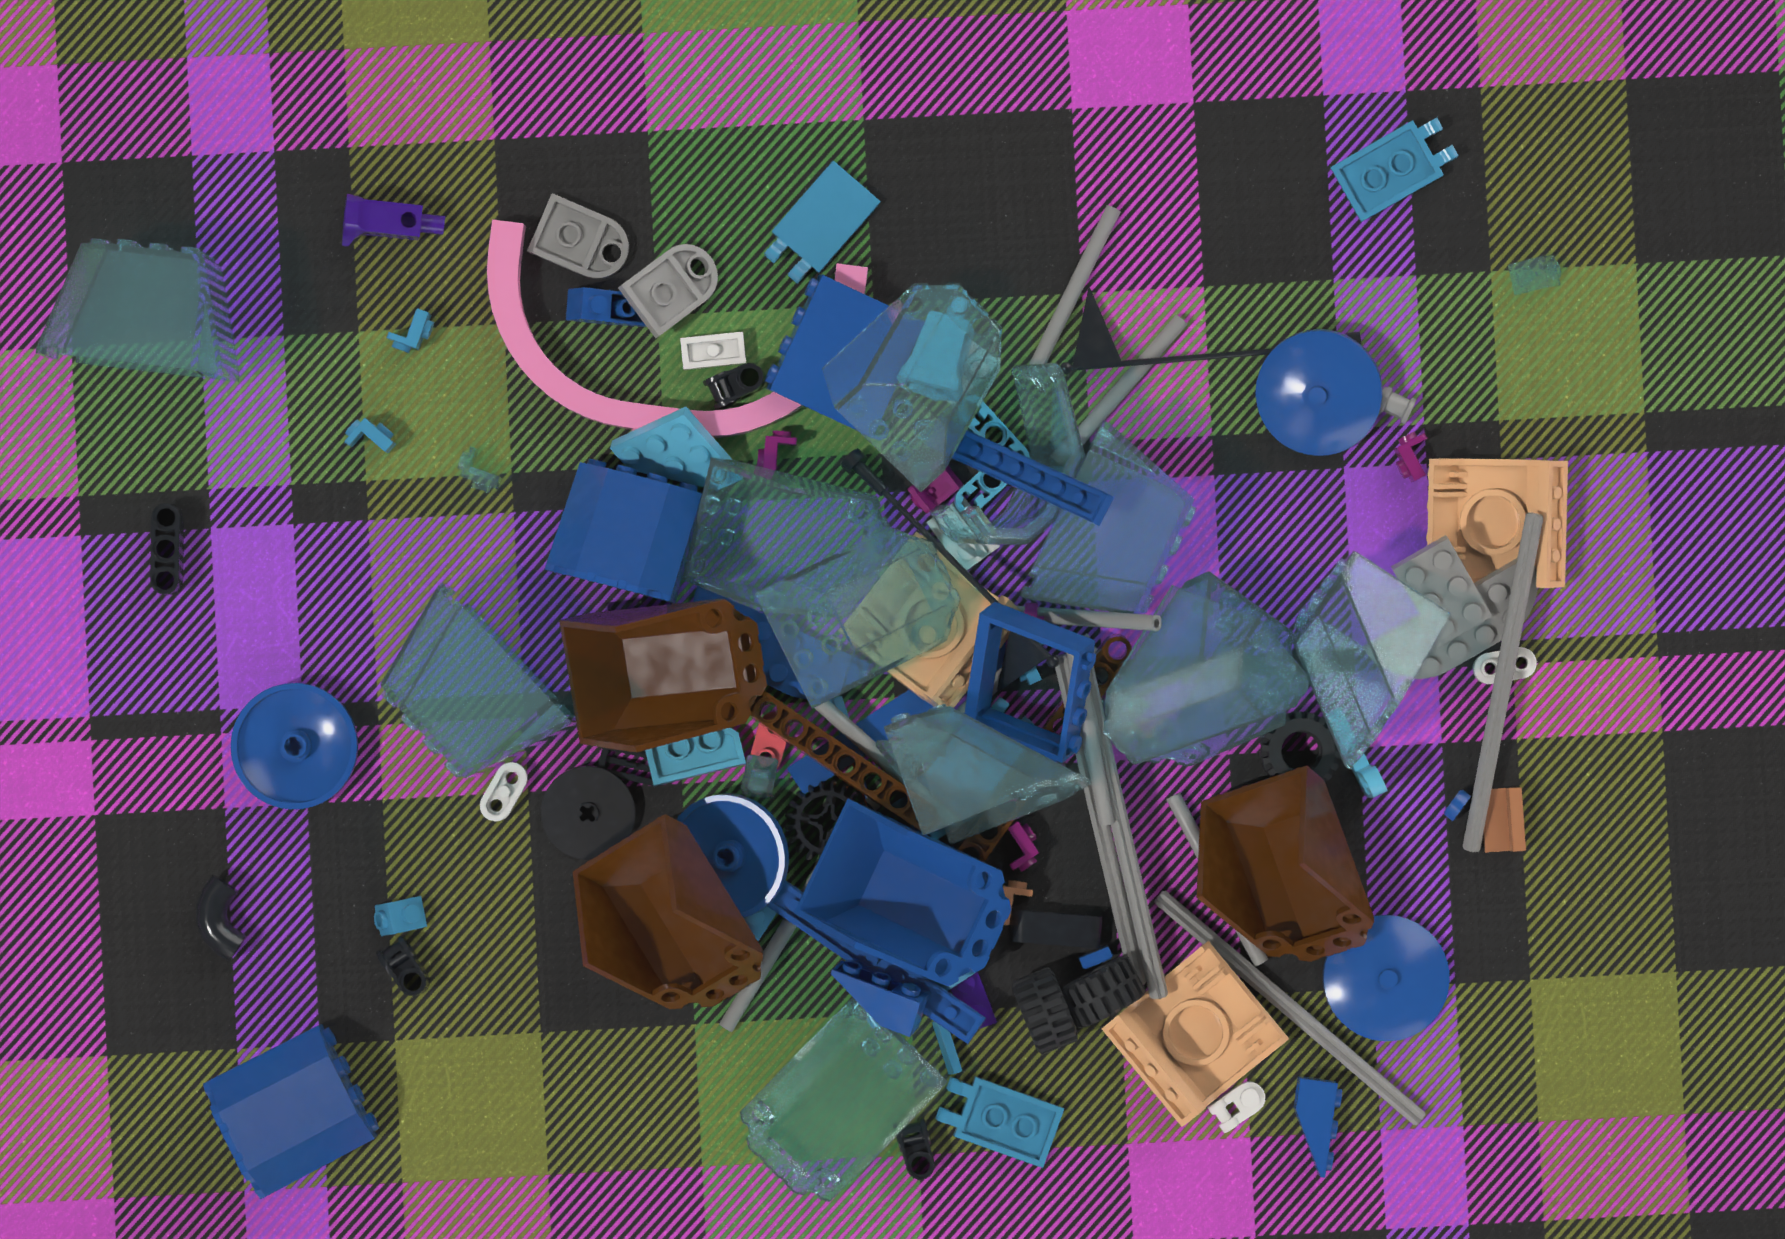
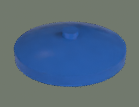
[1256,329,1383,456]
[231,683,358,809]
[676,793,789,918]
[1323,915,1450,1041]

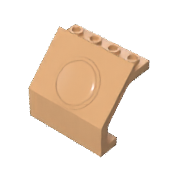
[1426,458,1568,588]
[839,532,1022,715]
[1102,941,1289,1127]

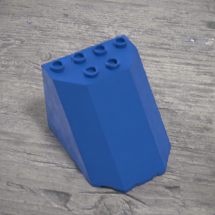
[545,458,703,604]
[794,798,1012,987]
[203,1024,379,1199]

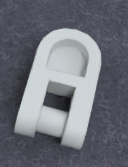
[1207,1081,1265,1133]

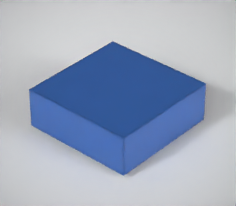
[1078,945,1113,969]

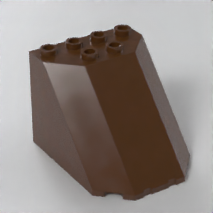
[559,599,767,752]
[1196,766,1374,962]
[573,814,763,1009]

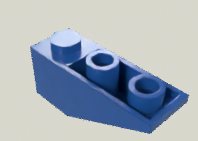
[566,287,647,327]
[831,960,929,1037]
[1293,1076,1342,1178]

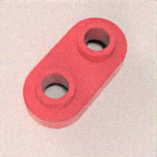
[750,712,790,774]

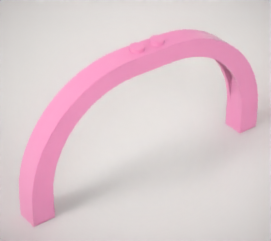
[487,219,868,438]

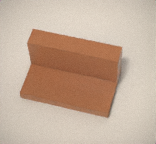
[1483,787,1526,853]

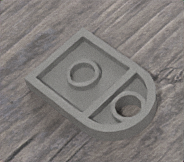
[527,193,629,279]
[618,244,718,338]

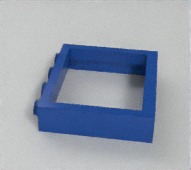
[963,602,1096,763]

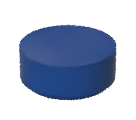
[1444,790,1471,821]

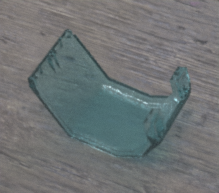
[930,363,1085,545]

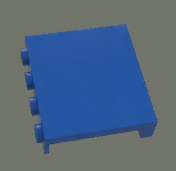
[765,274,925,437]

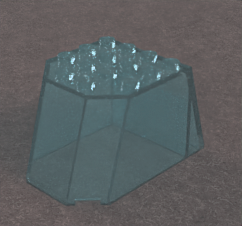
[36,238,240,382]
[1019,421,1197,614]
[380,583,577,778]

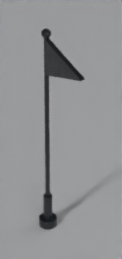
[1059,288,1361,375]
[841,448,1059,691]

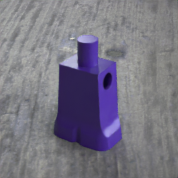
[342,193,445,246]

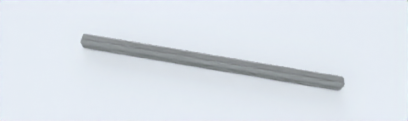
[1463,512,1543,852]
[1055,654,1146,984]
[1089,666,1168,1000]
[1154,891,1425,1125]

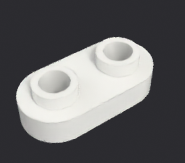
[1473,647,1537,684]
[480,762,528,821]

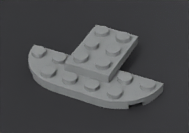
[1364,535,1538,679]

